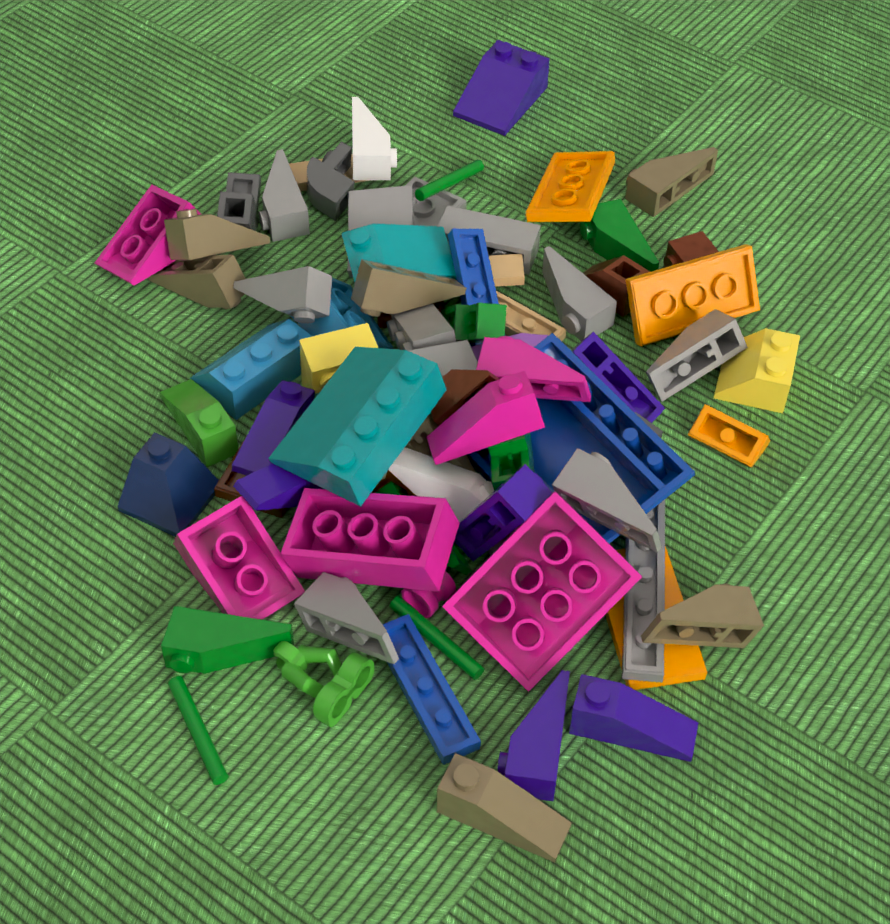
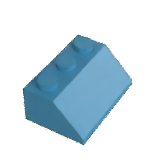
[291,266,394,349]
[190,318,312,420]

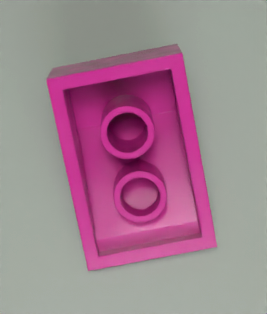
[94,184,201,286]
[173,496,305,620]

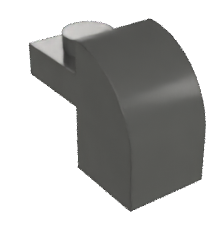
[307,141,355,221]
[217,172,261,231]

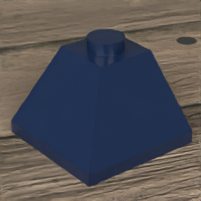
[117,432,219,537]

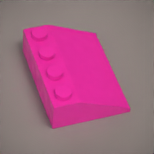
[442,491,642,692]

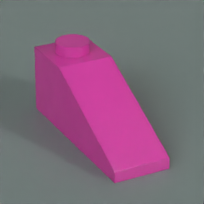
[476,336,591,402]
[427,371,545,465]

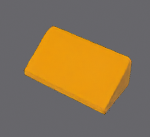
[688,404,770,468]

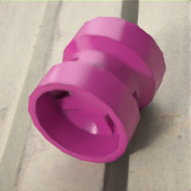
[402,571,456,618]

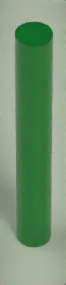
[415,160,484,201]
[389,596,485,680]
[168,676,229,785]

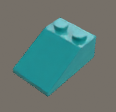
[341,223,456,282]

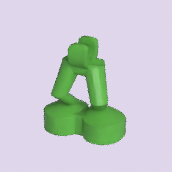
[273,641,375,728]

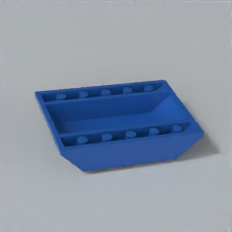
[467,333,695,543]

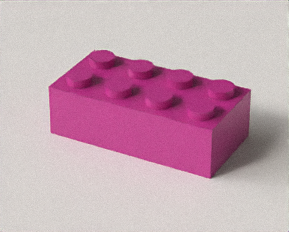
[280,488,460,592]

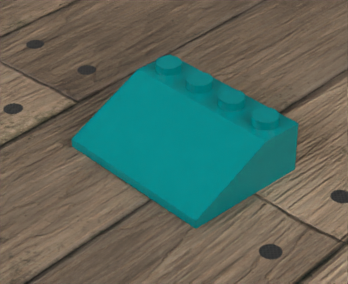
[268,347,447,507]

